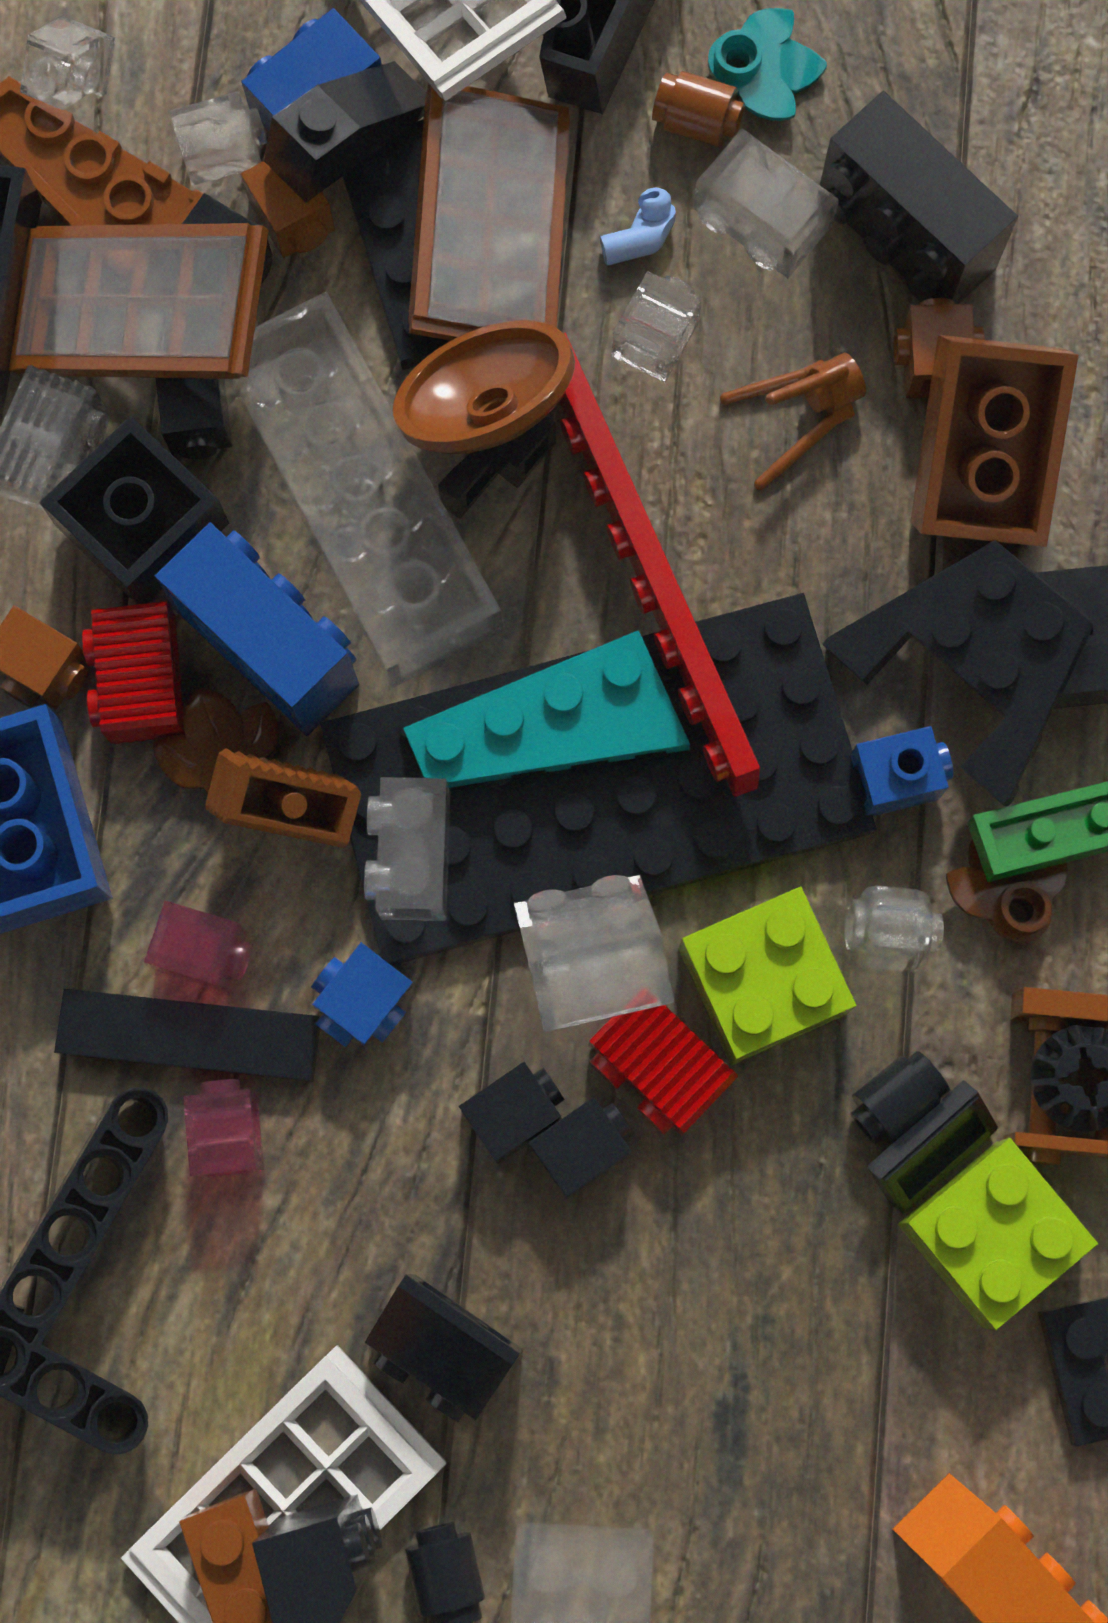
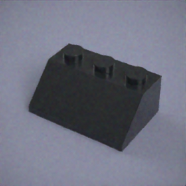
[252,1494,382,1623]

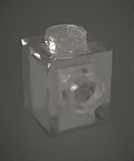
[170,91,267,186]

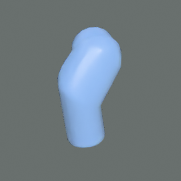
[600,188,676,266]

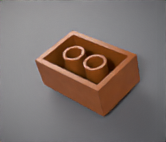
[910,335,1079,547]

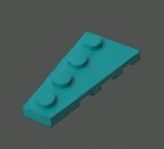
[403,630,690,791]

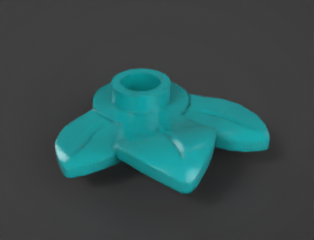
[708,8,827,121]

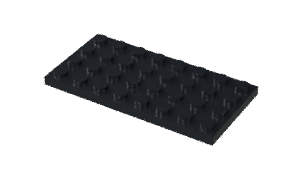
[320,593,877,966]

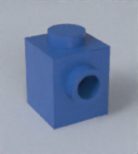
[850,726,953,816]
[311,942,413,1048]

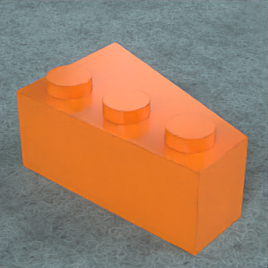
[893,1473,1108,1623]

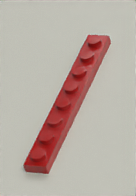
[560,333,760,798]

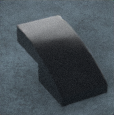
[438,415,556,519]

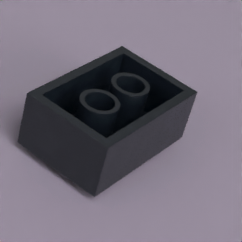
[817,90,1018,304]

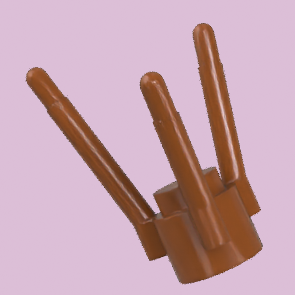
[720,352,866,490]

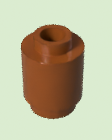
[652,71,745,147]

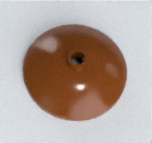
[393,320,575,454]

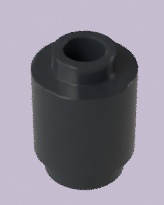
[850,1051,951,1145]
[405,1522,485,1623]

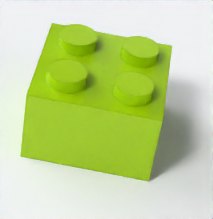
[678,886,857,1065]
[897,1138,1099,1330]

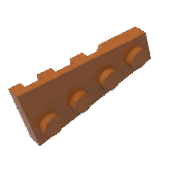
[0,76,204,287]

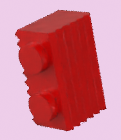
[82,601,185,744]
[588,985,738,1136]

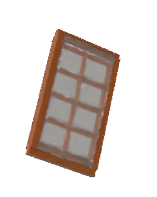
[408,83,570,341]
[9,223,269,379]

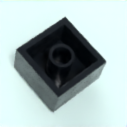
[39,416,230,605]

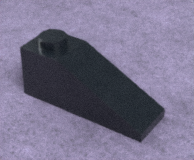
[264,61,427,203]

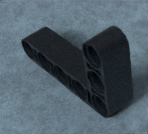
[0,1087,168,1455]

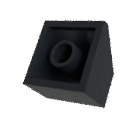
[365,1274,523,1422]

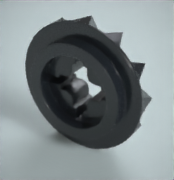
[1030,1025,1108,1132]

